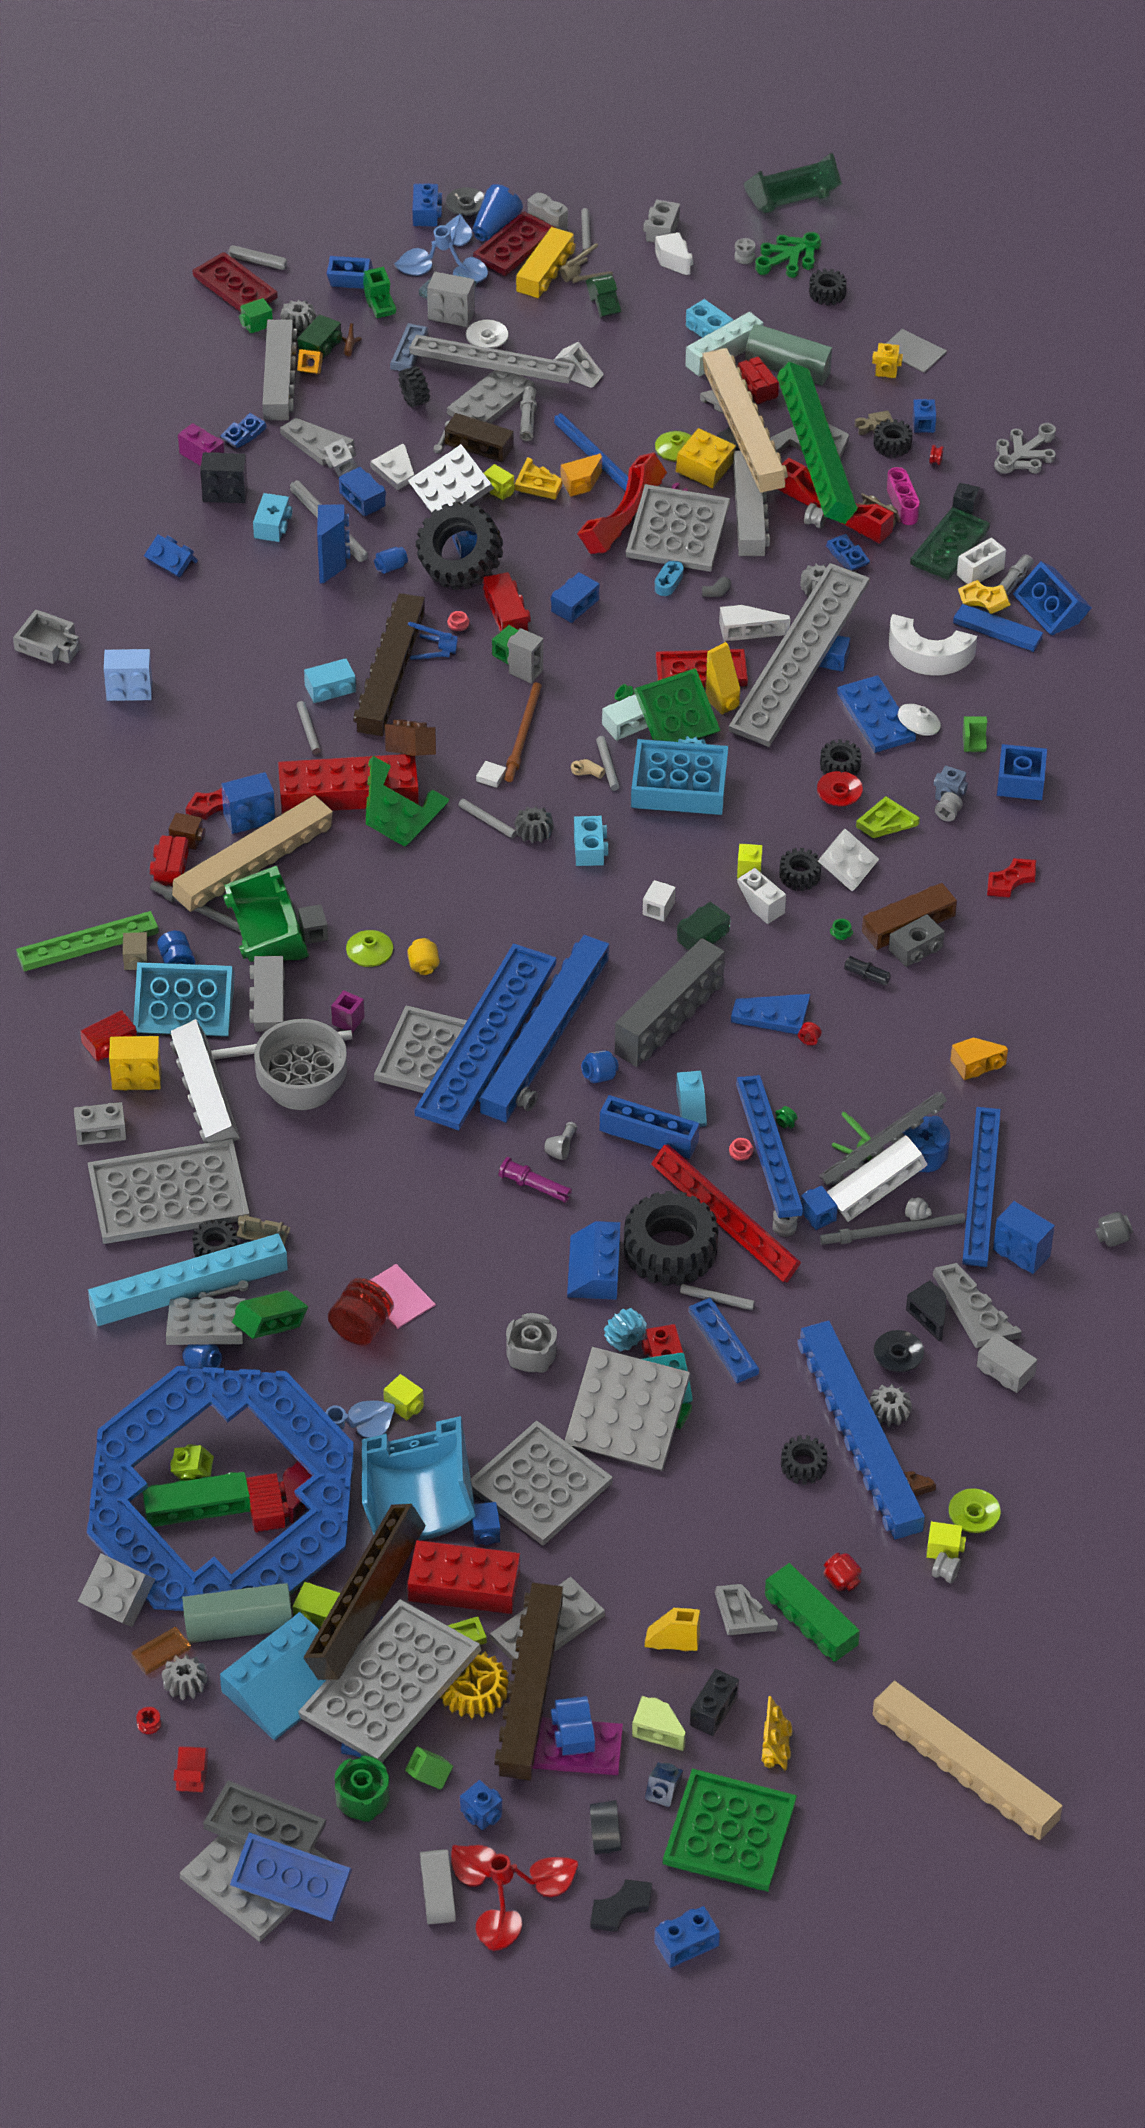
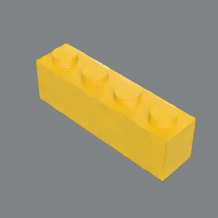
[516,227,576,298]

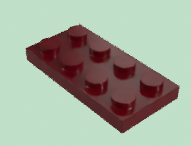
[473,211,556,276]
[192,252,278,312]

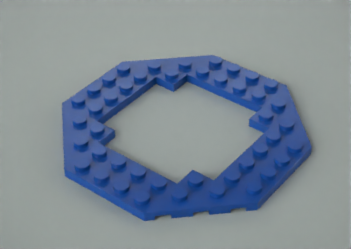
[87,1366,354,1611]

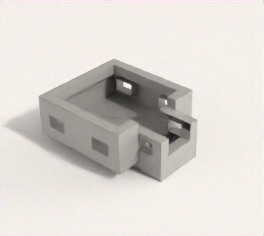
[13,609,80,664]

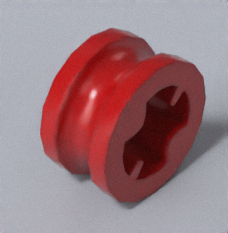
[929,445,944,465]
[798,1022,822,1046]
[136,1707,161,1734]

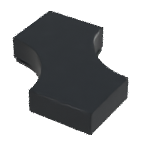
[590,1879,652,1932]

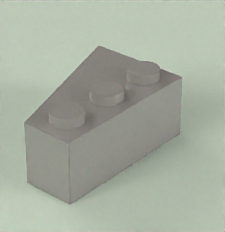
[249,956,285,1032]

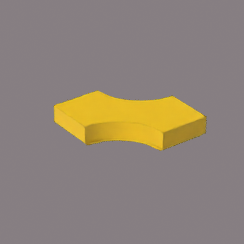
[958,580,1011,614]

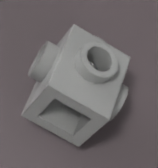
[324,438,358,477]

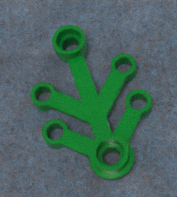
[755,232,822,278]

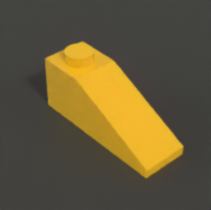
[706,642,740,715]

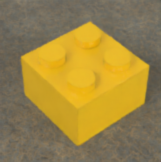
[675,428,736,489]
[109,1036,161,1091]

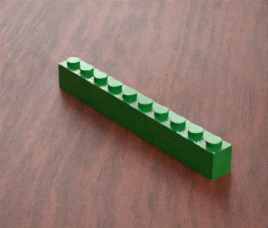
[777,361,857,524]

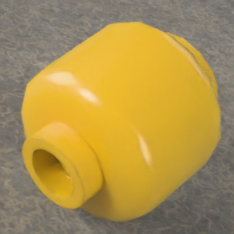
[407,938,440,975]

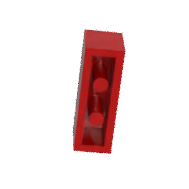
[483,572,531,632]

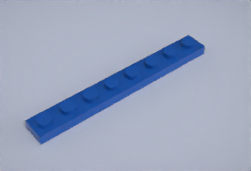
[736,1075,803,1218]
[962,1107,1001,1267]

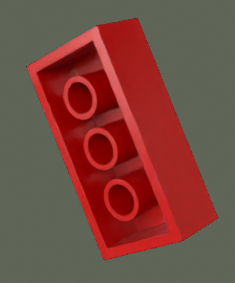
[408,1540,520,1614]

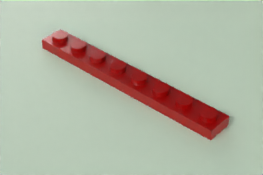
[651,1144,802,1282]

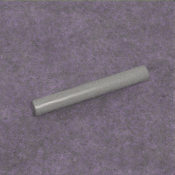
[581,208,591,252]
[297,701,321,755]
[596,736,619,791]
[458,799,517,839]
[680,1284,755,1311]

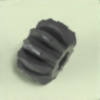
[515,806,554,844]

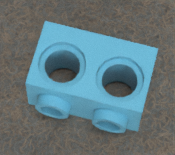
[686,299,733,338]
[574,816,608,866]

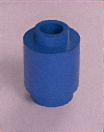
[374,546,408,574]

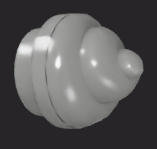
[905,1197,932,1221]

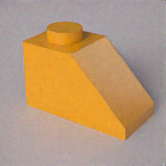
[561,454,602,497]

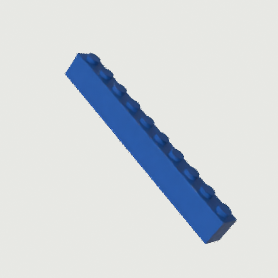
[478,935,609,1122]
[798,1320,925,1540]

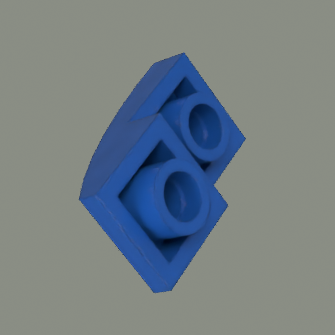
[220,413,267,448]
[826,534,870,571]

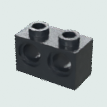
[690,1668,739,1736]

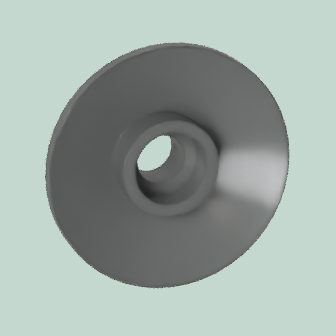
[446,187,485,215]

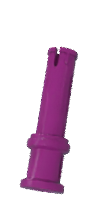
[498,1157,572,1203]

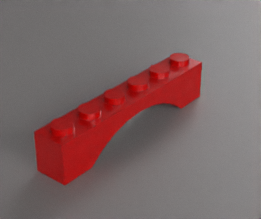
[577,452,667,554]
[778,458,894,543]

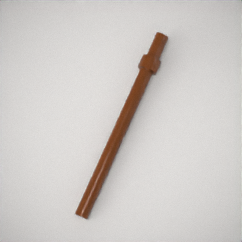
[504,682,542,782]

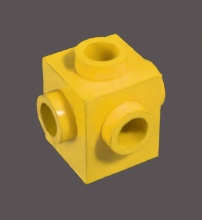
[872,343,903,378]

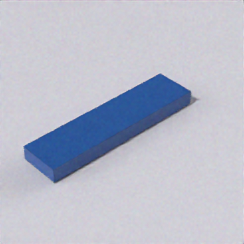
[953,604,1043,652]
[688,1297,759,1383]

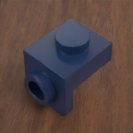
[645,1762,683,1807]

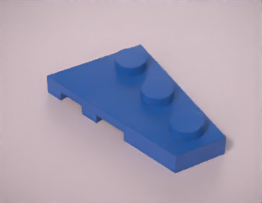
[731,994,810,1034]

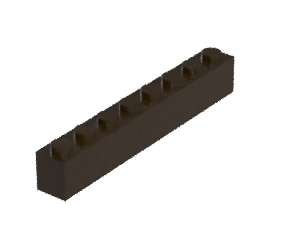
[353,593,425,736]
[303,1504,426,1680]
[494,1582,563,1781]

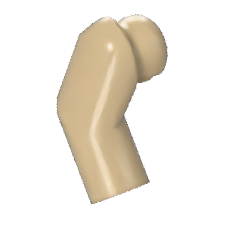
[571,759,606,779]

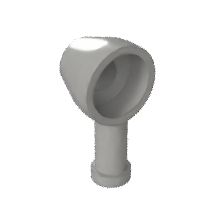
[545,1122,578,1160]

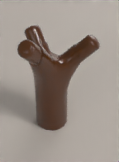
[342,323,362,356]

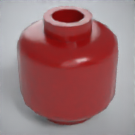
[823,1552,862,1592]

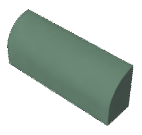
[745,324,832,385]
[182,1583,293,1643]

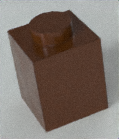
[168,812,206,850]

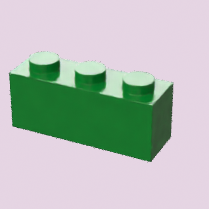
[232,1290,309,1339]

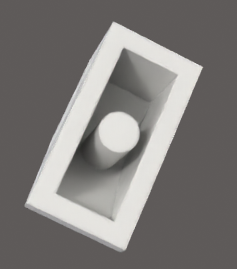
[554,342,604,388]

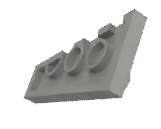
[933,1263,1022,1348]

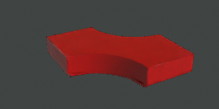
[186,788,223,820]
[987,858,1036,897]

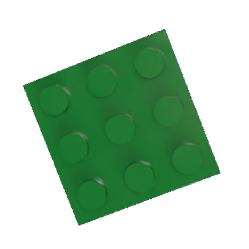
[634,668,720,742]

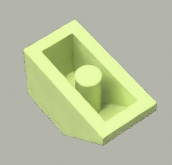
[632,1696,686,1751]

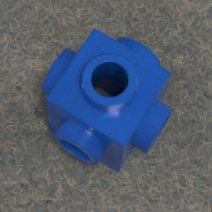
[460,1780,502,1831]

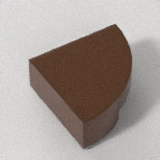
[903,1471,936,1497]

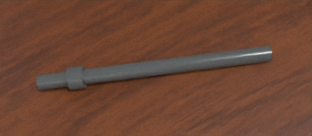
[150,881,241,933]
[820,1213,965,1245]

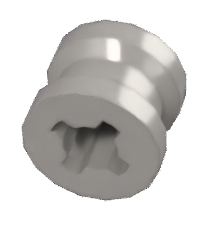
[734,238,755,264]
[804,503,827,529]
[935,792,963,821]
[772,1210,797,1237]
[931,1552,961,1584]

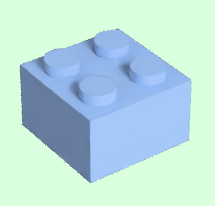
[104,649,152,701]

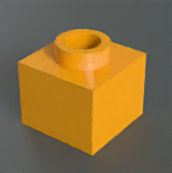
[297,349,323,374]

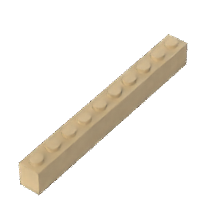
[702,348,787,493]

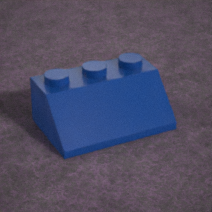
[317,505,350,583]
[1013,561,1092,635]
[567,1221,620,1300]

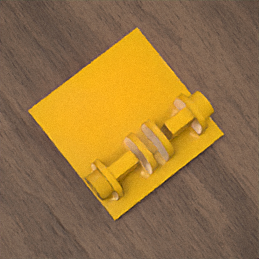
[762,1696,792,1771]

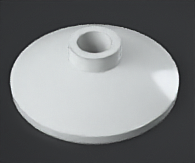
[466,320,508,349]
[898,704,941,736]

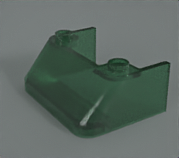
[743,153,842,213]

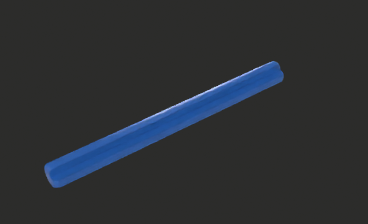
[554,413,628,491]

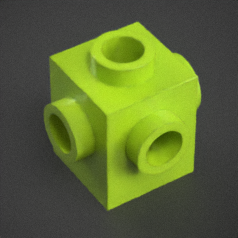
[170,1444,214,1481]

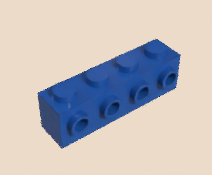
[599,1095,700,1159]

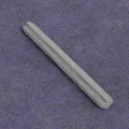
[290,480,368,562]

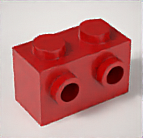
[641,1324,686,1361]

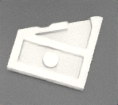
[370,444,414,490]

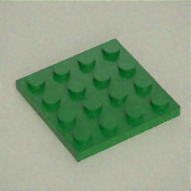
[663,1768,797,1892]

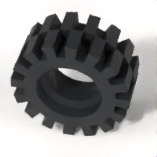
[809,268,847,306]
[398,366,430,407]
[873,419,913,458]
[820,739,862,776]
[779,848,822,891]
[192,1219,238,1257]
[781,1435,828,1485]

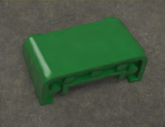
[223,866,309,962]

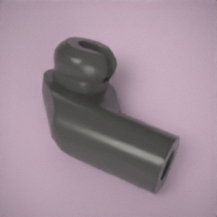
[702,577,732,597]

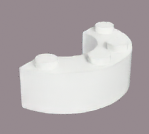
[889,614,977,675]

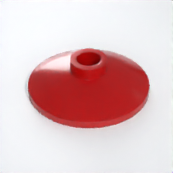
[817,771,863,806]

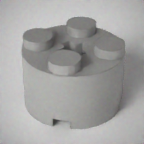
[506,1313,557,1373]

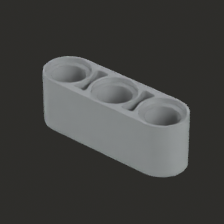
[420,1849,455,1925]

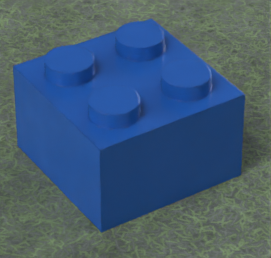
[997,744,1047,800]
[221,772,275,834]
[993,1201,1055,1274]

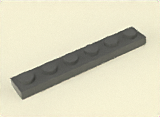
[819,1091,947,1185]

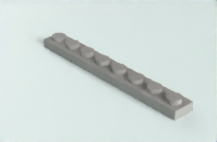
[409,335,575,384]

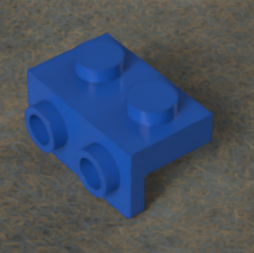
[144,534,198,578]

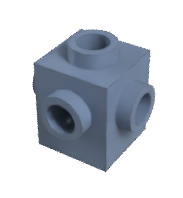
[933,765,968,801]

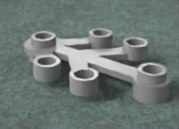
[994,423,1056,474]

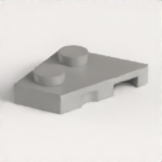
[715,1584,778,1635]

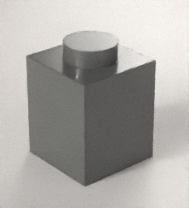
[298,904,328,944]

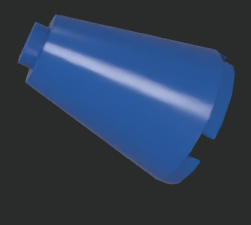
[472,184,523,241]

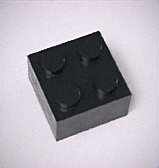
[200,452,248,503]

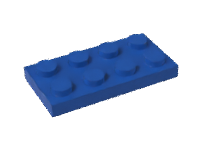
[837,675,916,753]
[230,1832,353,1922]

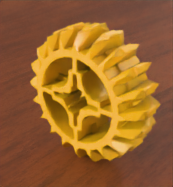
[440,1651,509,1719]

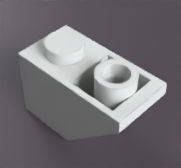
[655,233,693,275]
[737,868,786,924]

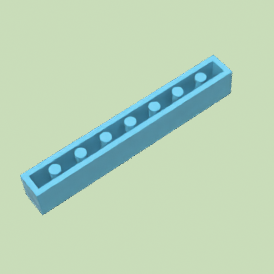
[88,1233,288,1326]

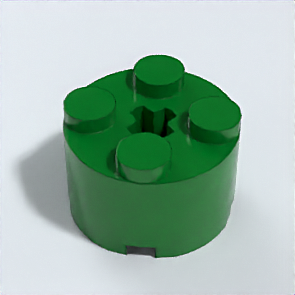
[335,1756,390,1822]

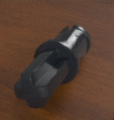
[844,956,891,985]

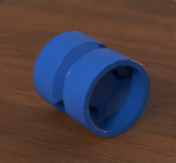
[157,930,195,965]

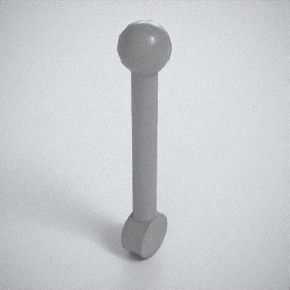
[434,421,450,453]
[198,1280,248,1299]

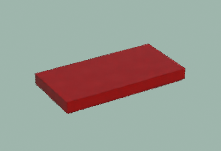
[656,649,748,687]

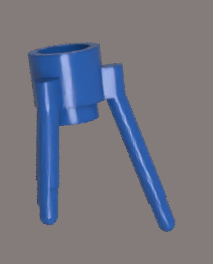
[408,622,458,660]

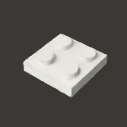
[818,829,879,891]

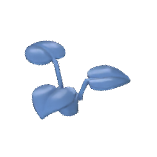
[394,214,488,283]
[326,1401,395,1473]

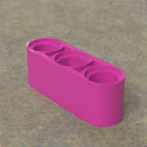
[887,467,920,525]

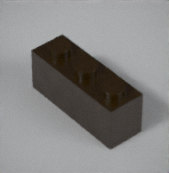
[445,413,514,463]

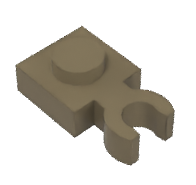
[855,411,894,435]

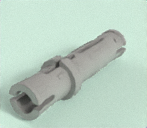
[520,386,537,441]
[999,554,1034,595]

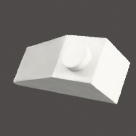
[719,605,790,641]

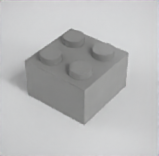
[427,272,475,327]
[78,1554,155,1627]

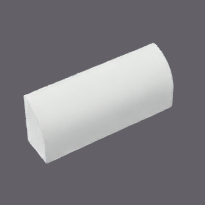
[827,1135,927,1222]

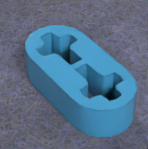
[654,561,683,596]

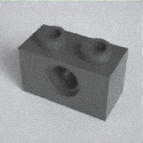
[889,914,944,967]

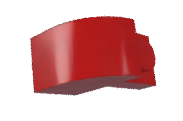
[173,1746,208,1792]

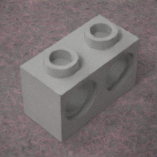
[643,199,680,242]

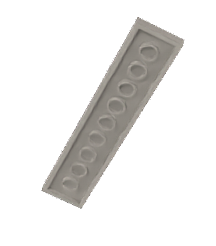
[729,563,870,747]

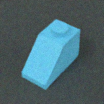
[676,1071,707,1127]

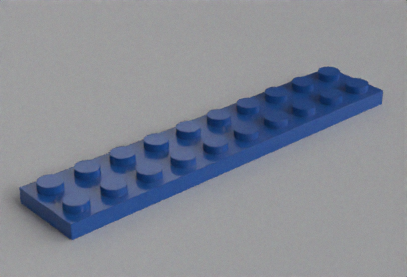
[415,943,556,1131]

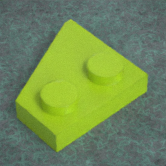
[856,796,920,838]

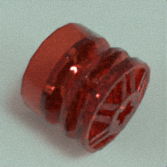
[327,1278,394,1345]

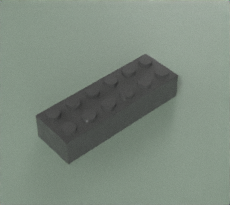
[614,938,725,1067]

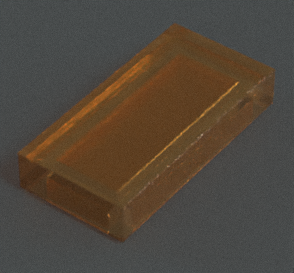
[131,1626,191,1675]

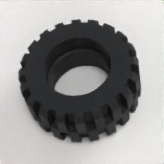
[416,501,503,590]
[624,1191,719,1286]

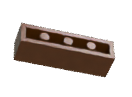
[862,883,957,950]

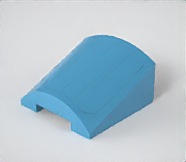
[362,1416,476,1541]

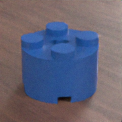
[903,1116,950,1172]

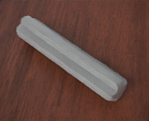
[229,245,287,270]

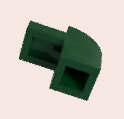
[586,274,621,318]

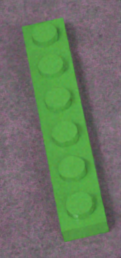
[16,911,159,971]

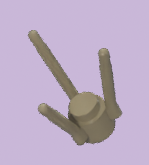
[560,243,613,283]

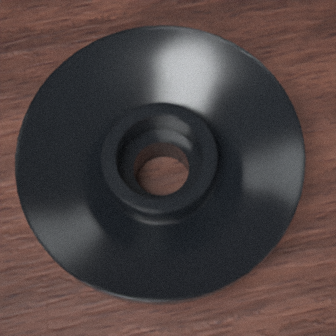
[873,1330,924,1372]

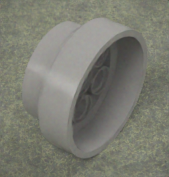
[254,1019,347,1110]

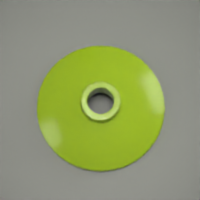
[655,431,691,462]
[346,930,393,967]
[948,1489,1001,1533]

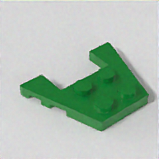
[366,756,449,847]

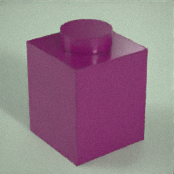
[331,990,365,1033]

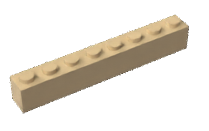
[172,795,333,912]
[873,1680,1063,1840]

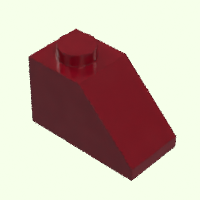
[282,1461,312,1524]

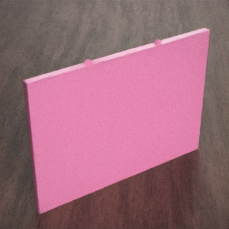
[359,1264,436,1329]

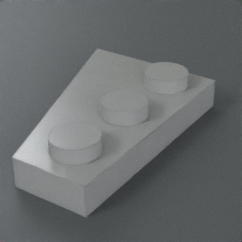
[280,418,355,466]

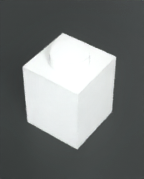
[643,880,675,922]

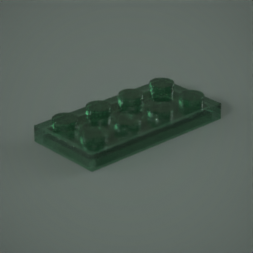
[910,507,990,580]

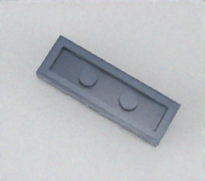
[390,324,428,371]

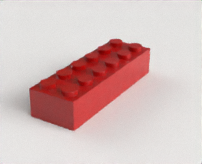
[278,754,419,814]

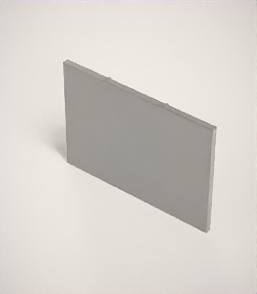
[886,329,947,373]

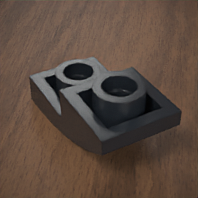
[590,1800,622,1854]

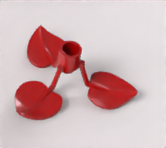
[451,1845,578,1951]

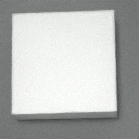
[476,761,506,788]

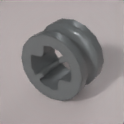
[516,1087,538,1111]

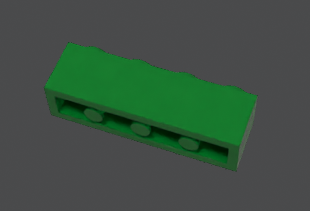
[142,1472,250,1527]
[765,1563,860,1662]

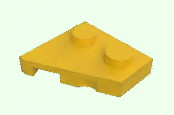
[515,457,562,500]

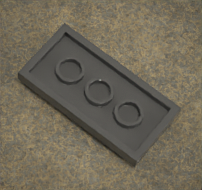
[203,1780,326,1854]

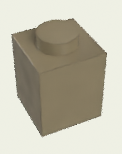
[123,932,148,970]

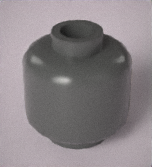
[1095,1212,1133,1247]

